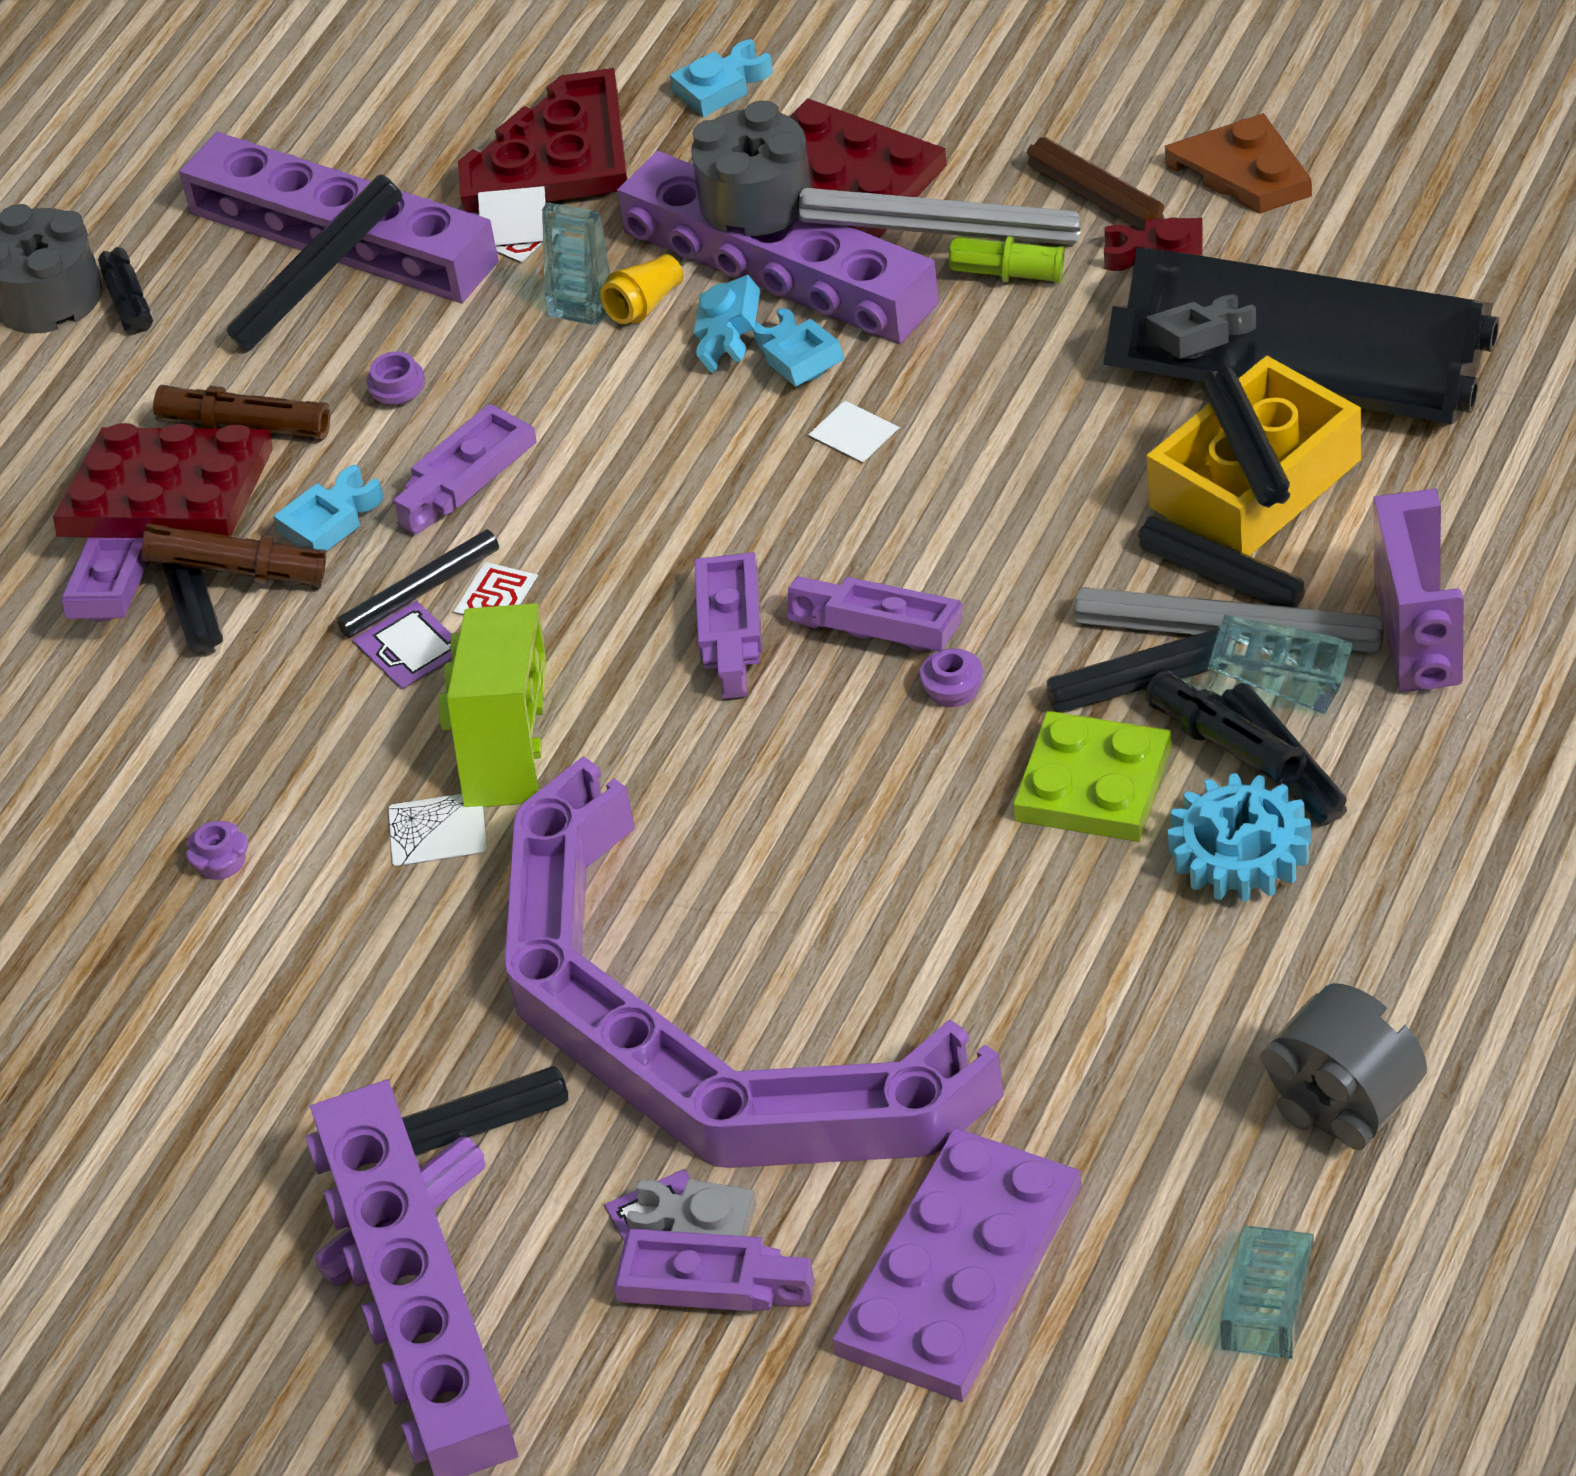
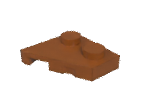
[1165,113,1312,214]

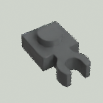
[1145,294,1256,359]

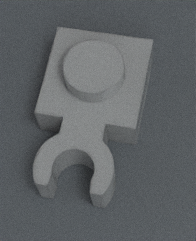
[626,1179,756,1236]

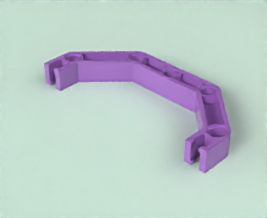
[505,756,1004,1168]

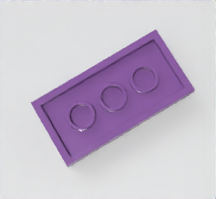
[832,1128,1082,1402]

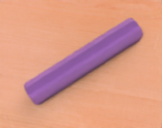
[314,1136,486,1286]

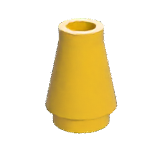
[600,254,684,324]

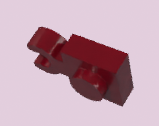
[1104,217,1203,271]

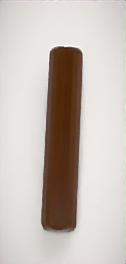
[1027,137,1165,230]

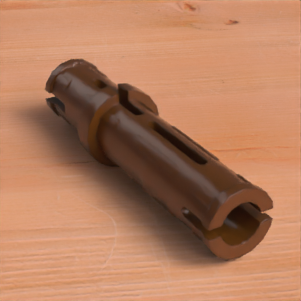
[153,384,331,440]
[141,522,327,588]

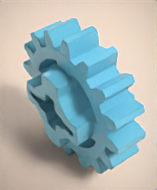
[1168,773,1311,902]

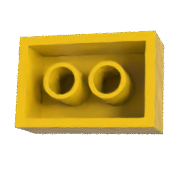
[1146,355,1361,556]

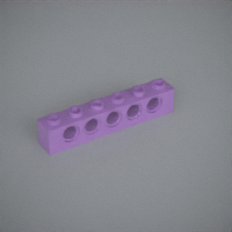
[179,132,499,304]
[617,151,939,344]
[305,1079,518,1476]

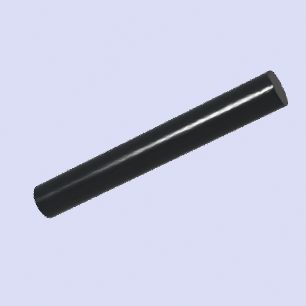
[336,529,499,639]

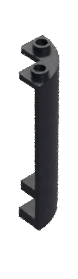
[1103,247,1499,424]

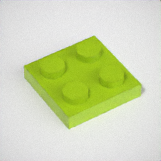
[1013,711,1172,842]

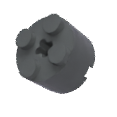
[691,101,812,236]
[0,204,103,333]
[1260,983,1427,1150]

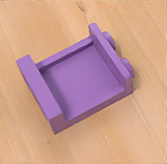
[1373,488,1464,692]

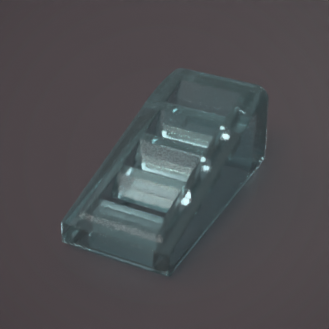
[542,202,610,325]
[1207,615,1353,714]
[1220,1225,1314,1359]

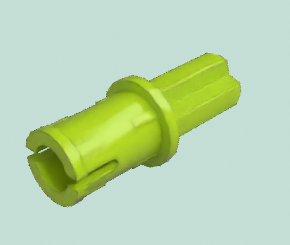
[948,236,1065,283]

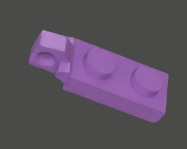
[393,404,537,535]
[62,537,148,622]
[695,552,763,699]
[787,576,963,651]
[613,1229,815,1312]

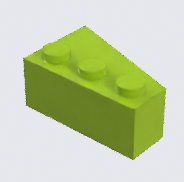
[438,603,546,807]

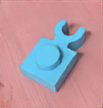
[670,39,773,118]
[694,275,760,372]
[752,308,845,387]
[273,465,384,551]

